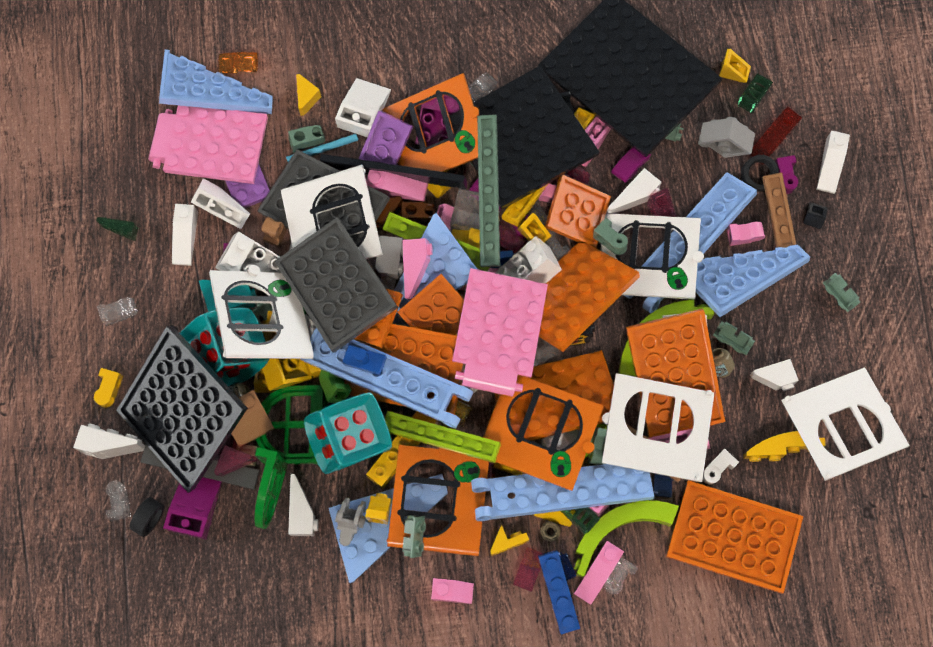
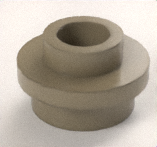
[540,521,560,542]

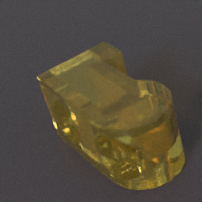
[455,400,472,427]

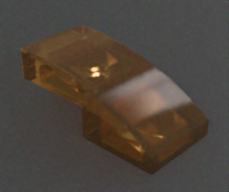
[218,52,258,74]

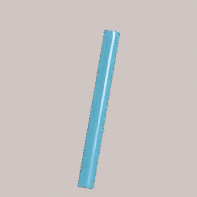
[286,134,358,162]

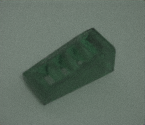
[738,73,773,113]
[96,217,138,241]
[560,508,601,534]

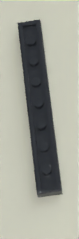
[320,154,468,189]

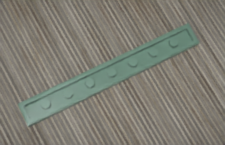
[477,115,500,267]

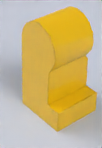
[94,368,123,408]

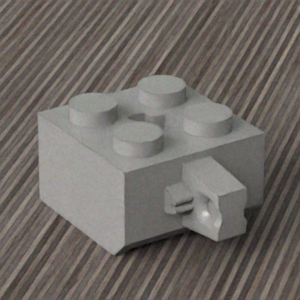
[698,117,755,158]
[375,236,404,291]

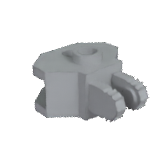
[335,497,366,546]

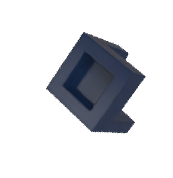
[652,473,673,498]

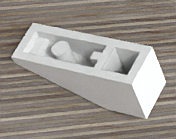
[816,131,850,194]
[606,168,661,214]
[191,178,250,229]
[172,204,198,266]
[288,474,319,536]

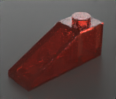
[750,106,802,165]

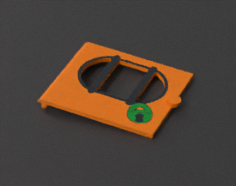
[382,73,479,172]
[483,375,603,491]
[387,445,489,556]

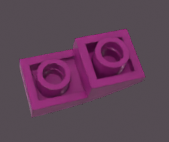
[611,148,651,183]

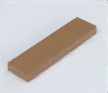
[762,173,796,248]

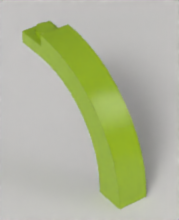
[618,300,714,377]
[574,500,679,578]

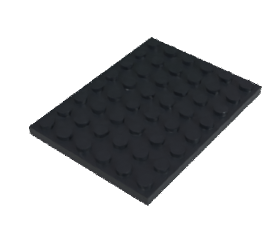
[538,0,722,158]

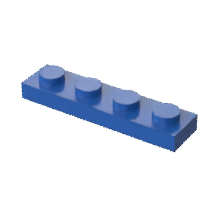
[538,550,580,634]

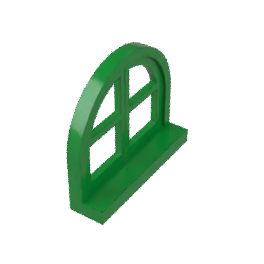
[256,385,328,466]
[254,447,288,529]

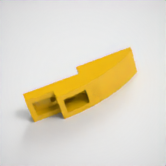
[743,431,826,462]

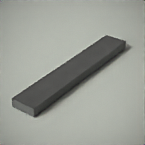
[141,445,260,490]

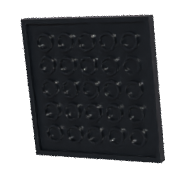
[449,66,599,210]
[116,325,248,493]

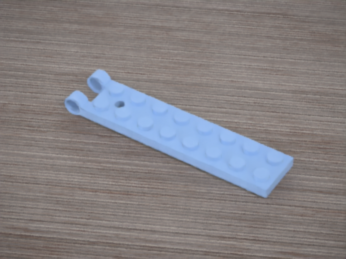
[624,172,757,313]
[301,328,474,429]
[471,464,654,521]

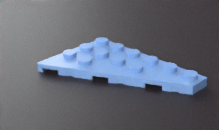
[159,49,273,114]
[392,213,478,327]
[696,245,810,317]
[329,474,448,583]

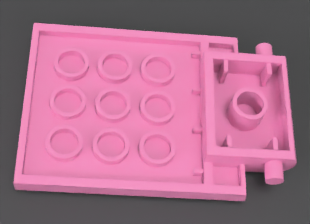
[148,105,268,184]
[452,268,548,397]

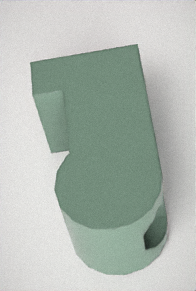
[288,125,325,154]
[593,218,628,255]
[588,427,607,465]

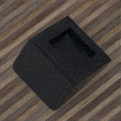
[803,202,827,229]

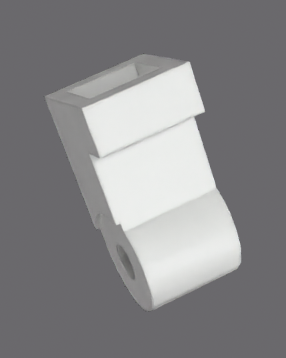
[703,449,739,485]

